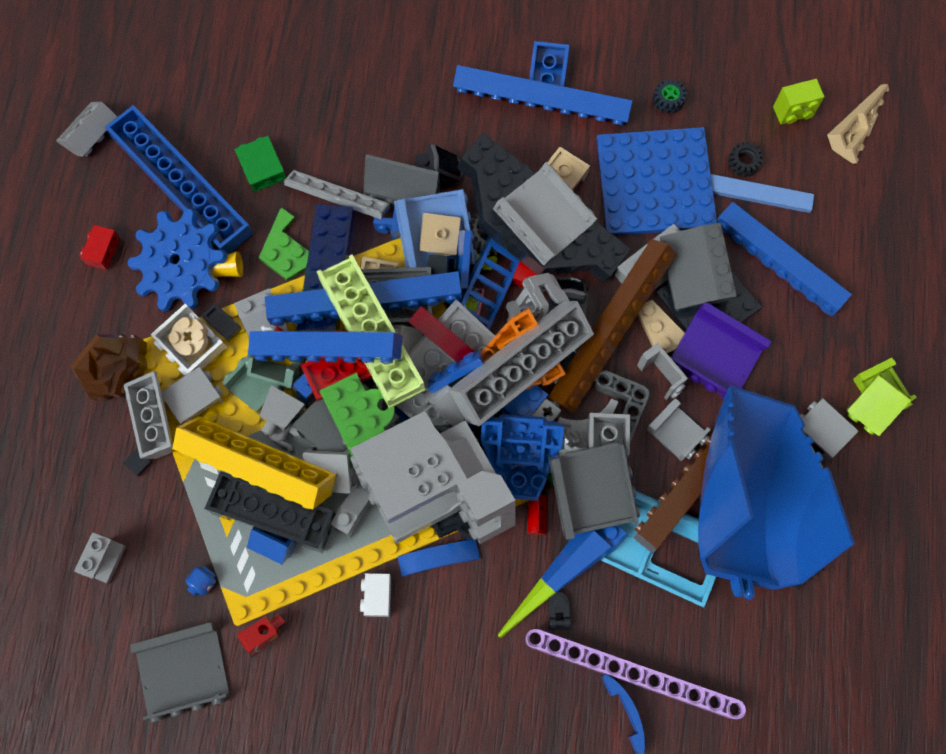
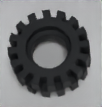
[728,141,763,177]

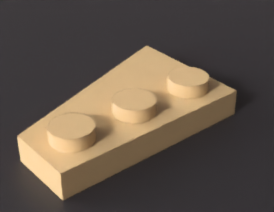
[637,300,684,355]

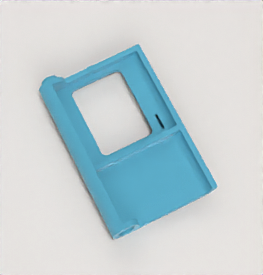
[601,491,716,608]

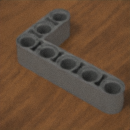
[594,370,649,442]

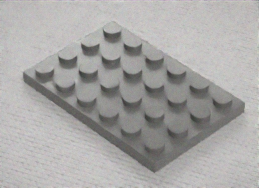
[396,300,495,425]

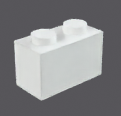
[360,574,391,617]

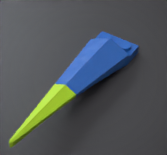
[498,525,629,637]

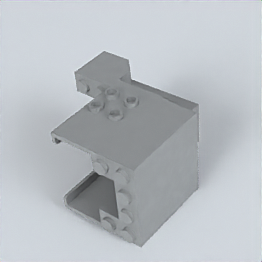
[350,411,516,544]

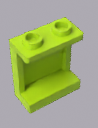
[853,358,917,410]
[847,373,911,436]

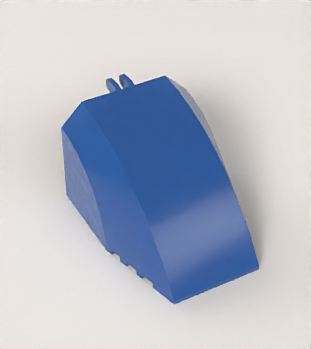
[698,386,855,600]

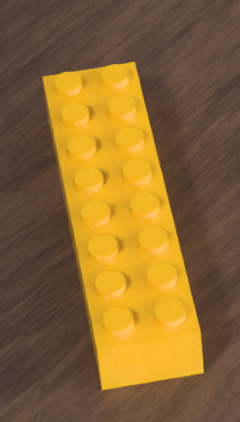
[173,416,337,510]

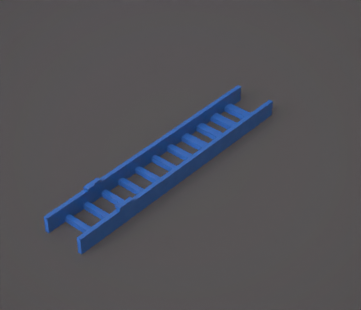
[458,165,528,330]

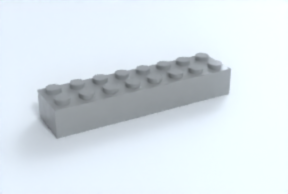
[448,301,594,426]

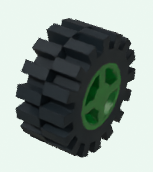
[653,79,687,114]

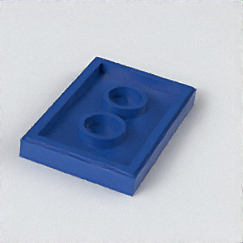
[457,230,472,289]

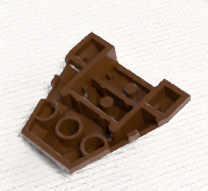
[70,334,147,402]

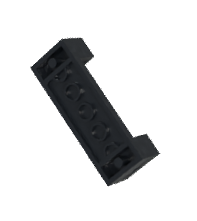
[204,471,336,554]

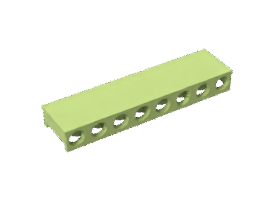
[317,255,425,409]

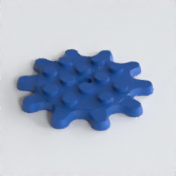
[128,208,228,312]

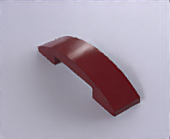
[408,306,475,363]

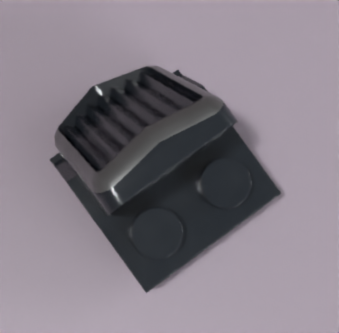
[415,144,463,189]
[548,277,588,317]

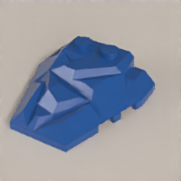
[481,414,564,501]

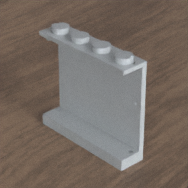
[493,162,597,266]

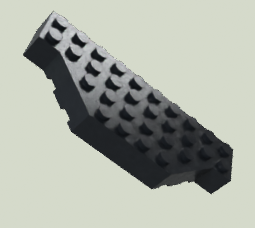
[457,132,630,283]

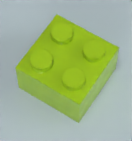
[773,79,824,125]

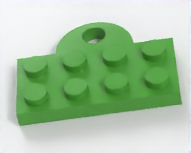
[319,373,394,456]

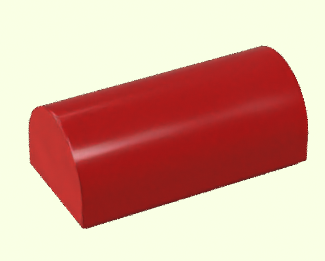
[527,493,547,535]

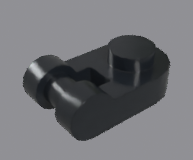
[548,592,571,630]

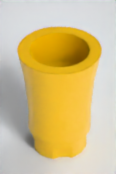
[212,251,243,277]

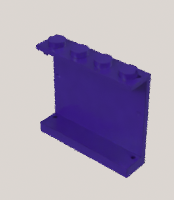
[671,302,772,400]

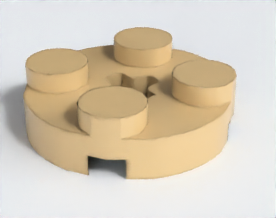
[169,317,208,356]

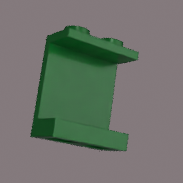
[234,136,286,193]

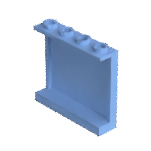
[394,189,477,268]

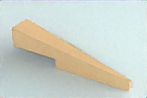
[828,84,889,164]

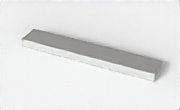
[284,170,390,219]

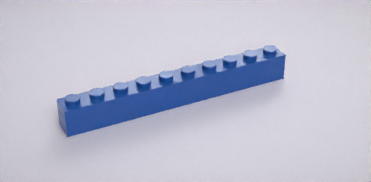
[453,65,632,126]
[265,272,462,326]

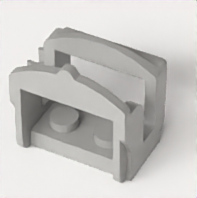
[506,273,569,322]

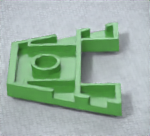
[259,208,337,281]

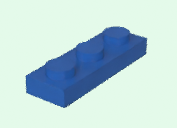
[428,350,483,393]

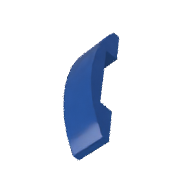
[398,540,480,577]
[601,674,645,754]

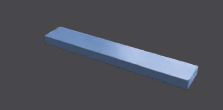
[710,174,814,213]

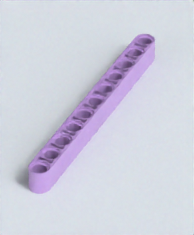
[525,629,746,719]

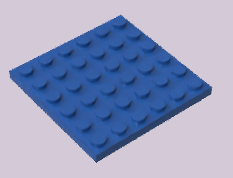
[596,127,717,236]

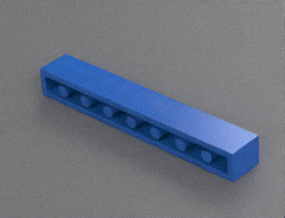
[717,202,852,317]
[248,331,403,364]

